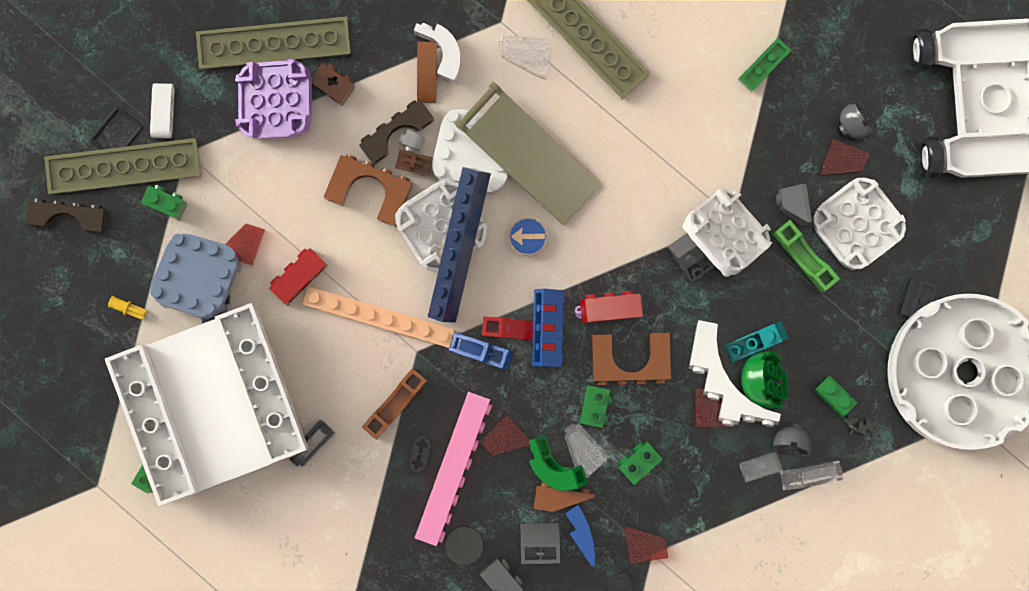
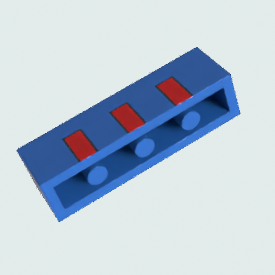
[532,289,565,367]

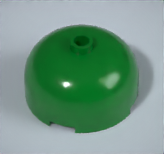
[741,351,789,410]

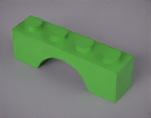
[772,220,840,293]

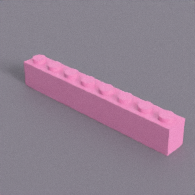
[415,392,492,546]

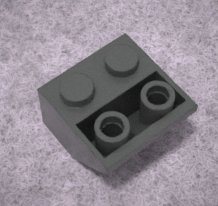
[668,233,715,282]
[520,523,560,564]
[480,557,523,591]

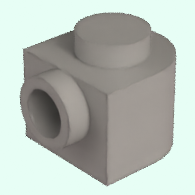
[399,129,425,153]

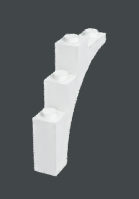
[689,320,781,427]

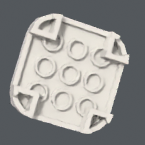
[432,109,508,194]
[812,178,906,270]
[395,179,488,271]
[683,187,772,277]

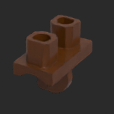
[395,149,433,177]

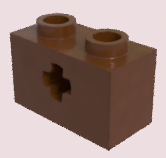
[312,63,355,106]

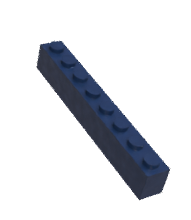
[428,167,491,323]

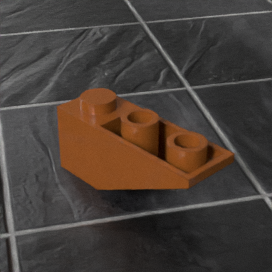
[533,482,595,512]

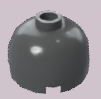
[839,101,875,140]
[773,424,812,458]

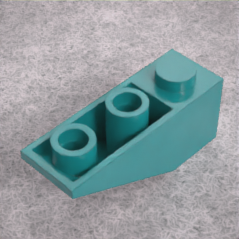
[724,321,789,363]

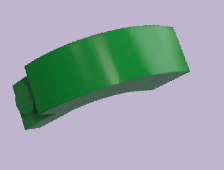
[529,435,588,491]

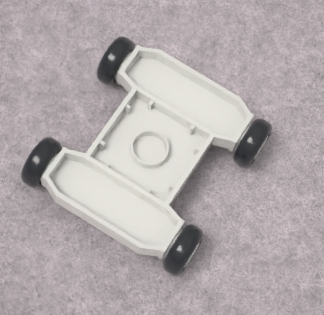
[912,19,1029,179]

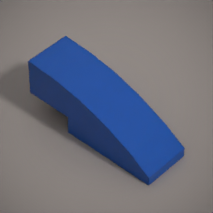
[449,333,513,370]
[565,504,595,566]

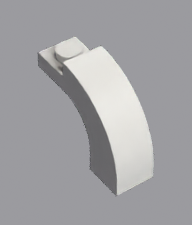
[414,23,461,84]

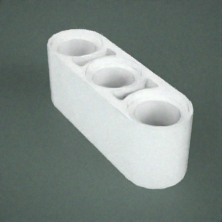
[150,83,174,139]

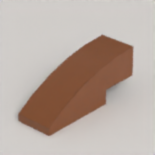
[417,42,437,103]

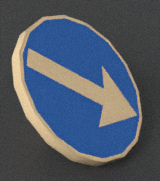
[509,217,547,256]

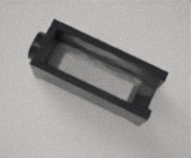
[289,420,336,467]

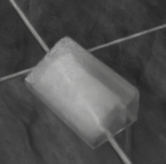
[739,452,783,482]

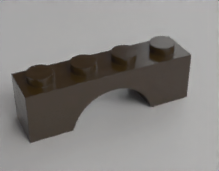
[359,100,435,165]
[25,199,108,234]

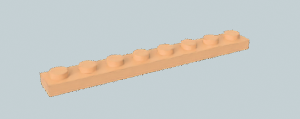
[302,286,455,348]

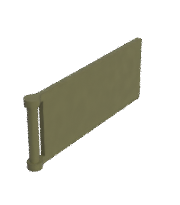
[455,82,601,225]

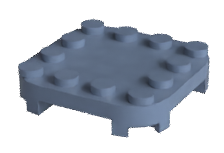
[150,234,241,320]

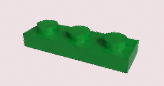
[738,38,792,92]

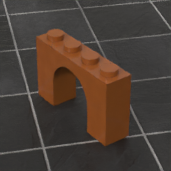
[324,154,413,227]
[592,333,671,385]

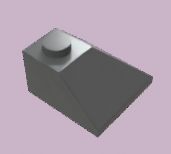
[776,184,812,226]

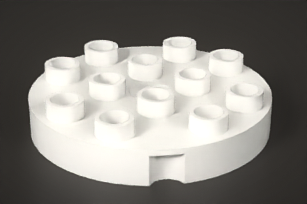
[888,294,1029,450]

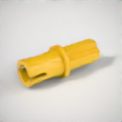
[108,296,147,320]

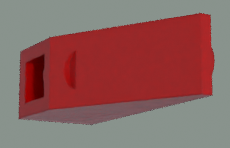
[482,316,533,341]

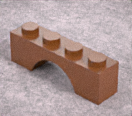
[362,368,428,440]

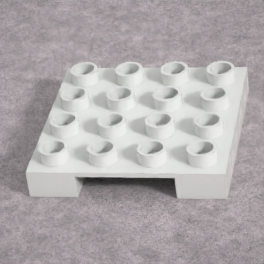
[105,303,309,506]

